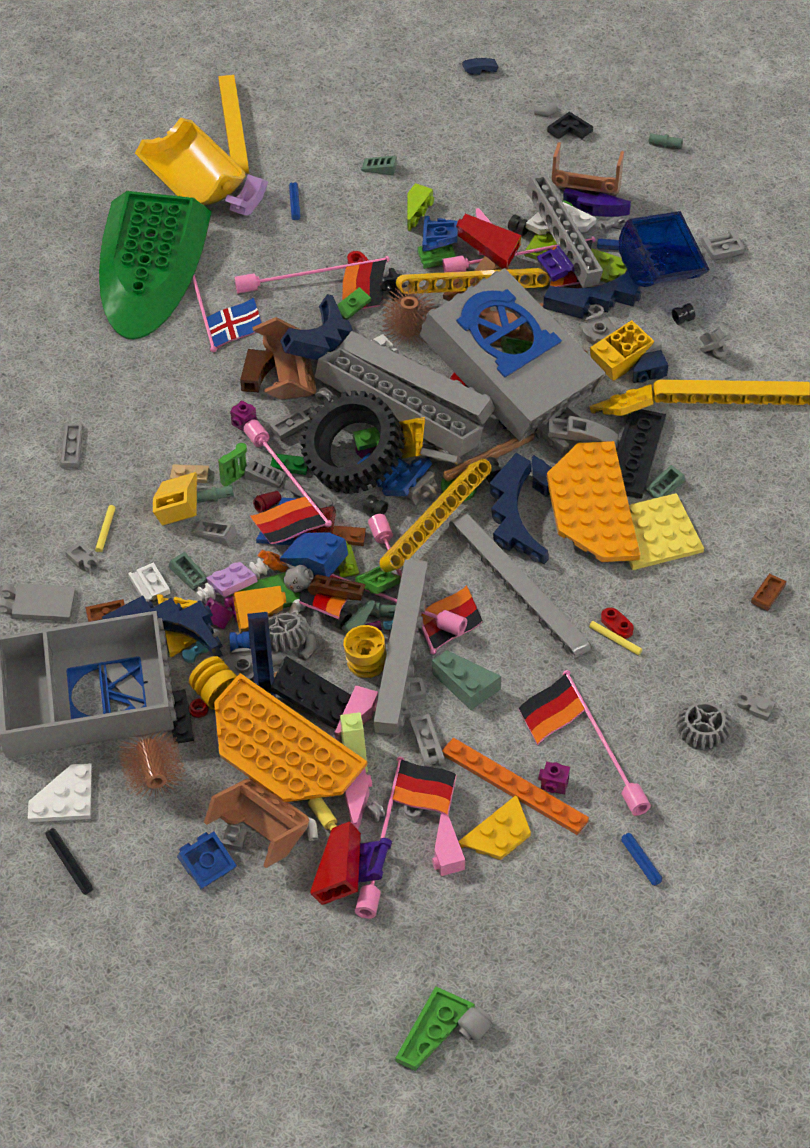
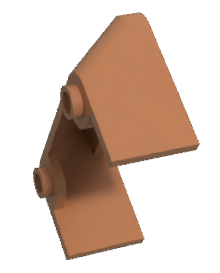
[552,142,624,196]
[252,317,316,400]
[204,779,309,868]

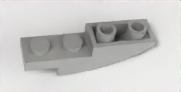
[547,416,618,451]

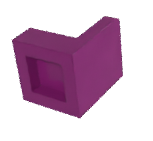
[205,597,234,629]

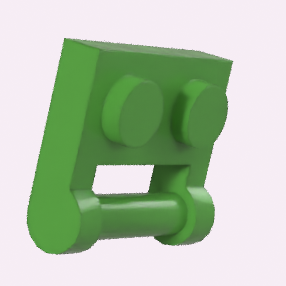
[218,443,247,487]

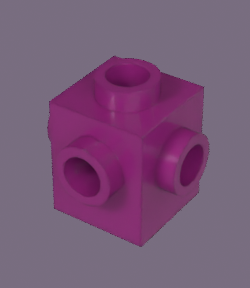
[230,400,257,431]
[538,761,570,795]

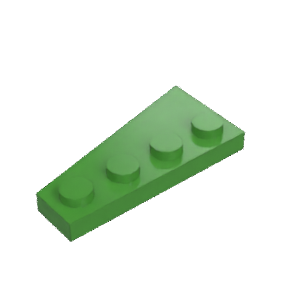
[395,986,475,1071]

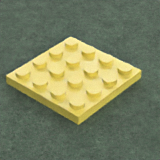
[628,493,704,570]

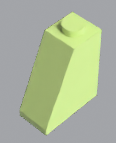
[340,712,368,773]

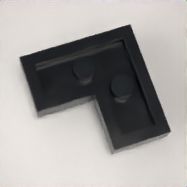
[547,111,593,139]

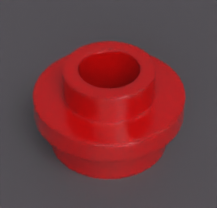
[189,698,209,718]

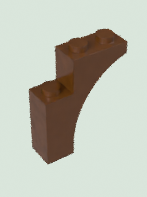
[240,349,276,393]

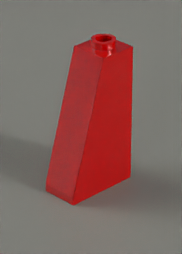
[456,213,521,269]
[310,821,361,905]

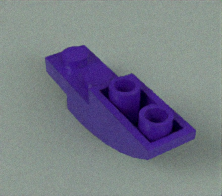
[563,188,631,217]

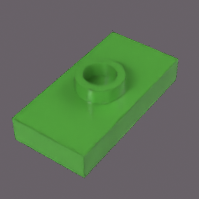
[337,287,371,320]

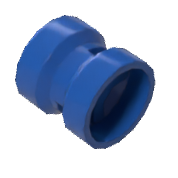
[229,631,250,652]

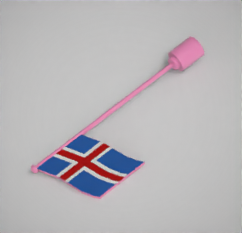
[192,274,261,352]

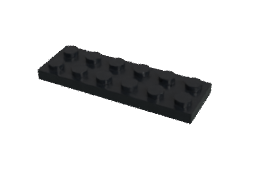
[617,409,666,499]

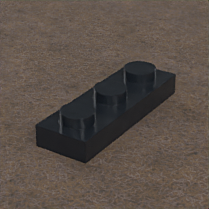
[172,689,194,744]

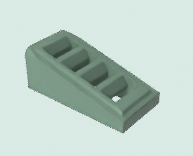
[361,156,397,175]
[645,465,685,498]
[169,552,207,590]
[341,600,375,634]

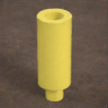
[308,798,338,831]

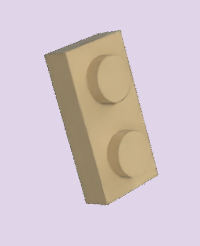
[170,464,209,483]

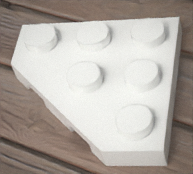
[525,202,596,235]
[28,763,92,822]

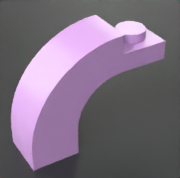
[225,174,268,215]

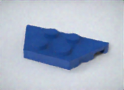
[422,216,458,251]

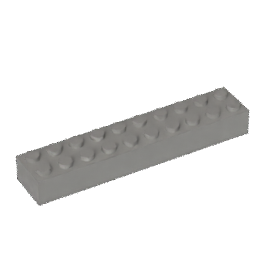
[315,348,483,457]

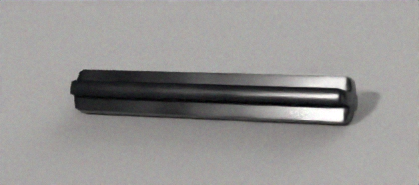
[45,828,93,895]

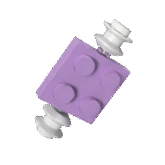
[196,558,269,604]

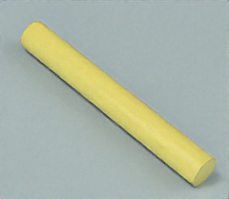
[95,505,116,552]
[589,621,642,655]

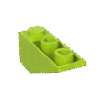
[407,183,434,231]

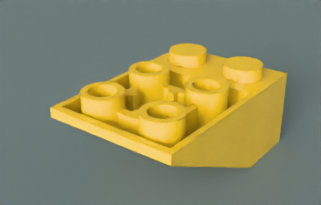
[590,320,654,381]
[153,472,197,526]

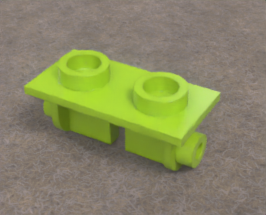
[338,541,360,578]

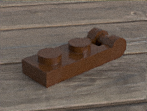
[308,575,366,601]

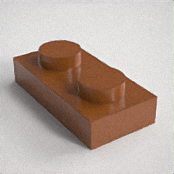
[327,525,366,546]
[85,599,125,622]

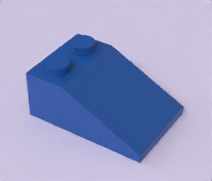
[280,533,348,577]

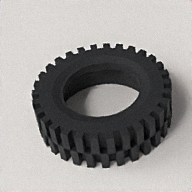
[300,390,404,494]

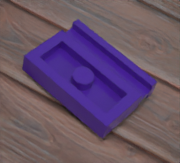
[537,245,575,282]

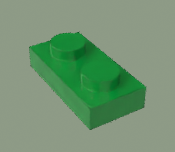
[270,453,308,475]

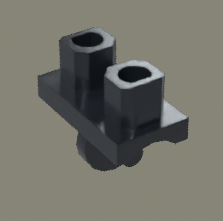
[379,268,408,301]

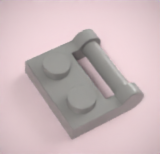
[701,230,745,261]

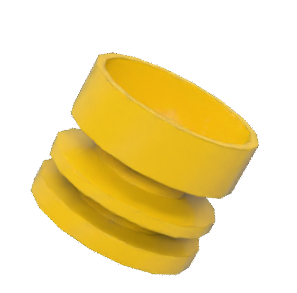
[343,625,387,678]
[189,656,237,710]

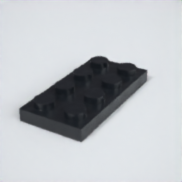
[270,656,351,730]

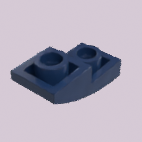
[462,58,498,75]

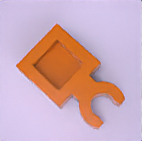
[257,550,289,572]

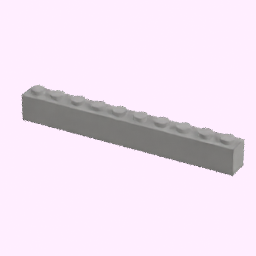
[339,331,495,425]
[374,559,432,735]

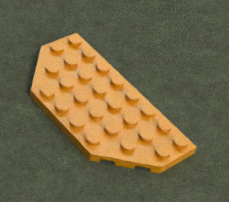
[547,441,640,562]
[214,673,368,802]

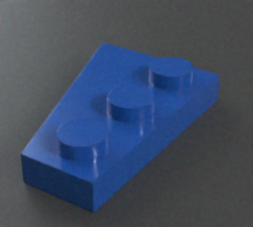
[382,457,432,496]

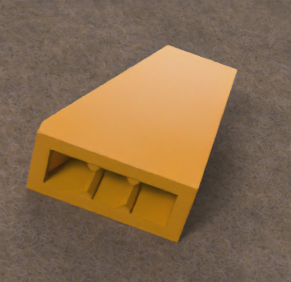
[233,586,286,634]

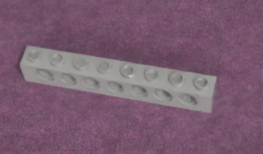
[526,174,603,288]

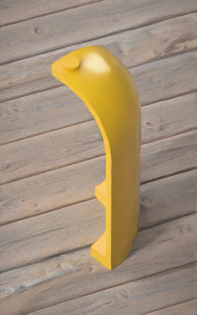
[135,117,246,205]

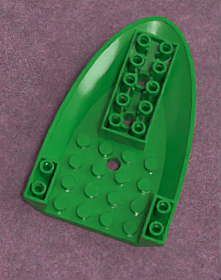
[99,191,212,340]

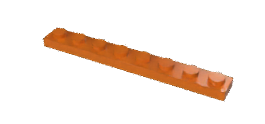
[442,737,589,835]

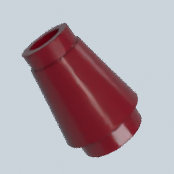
[253,491,282,512]

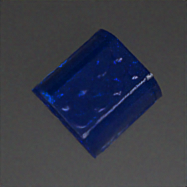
[619,211,710,287]

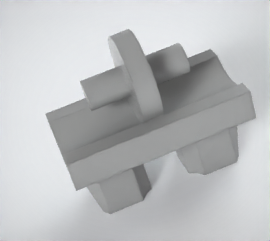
[699,328,732,358]
[407,471,438,506]

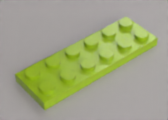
[524,233,632,283]

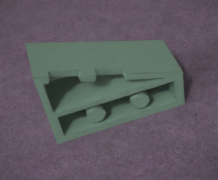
[432,650,501,710]

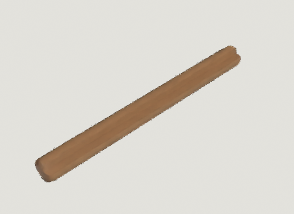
[443,434,535,481]

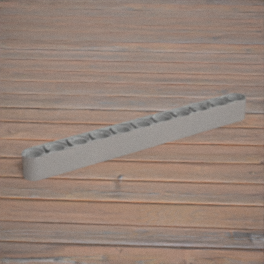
[449,513,591,660]

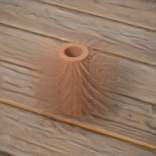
[382,286,435,349]
[117,727,187,800]

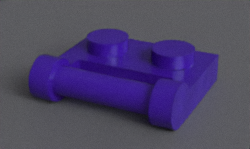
[358,838,392,883]

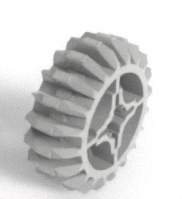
[268,612,309,653]
[677,698,732,750]

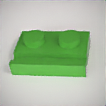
[417,244,456,269]
[355,566,401,594]

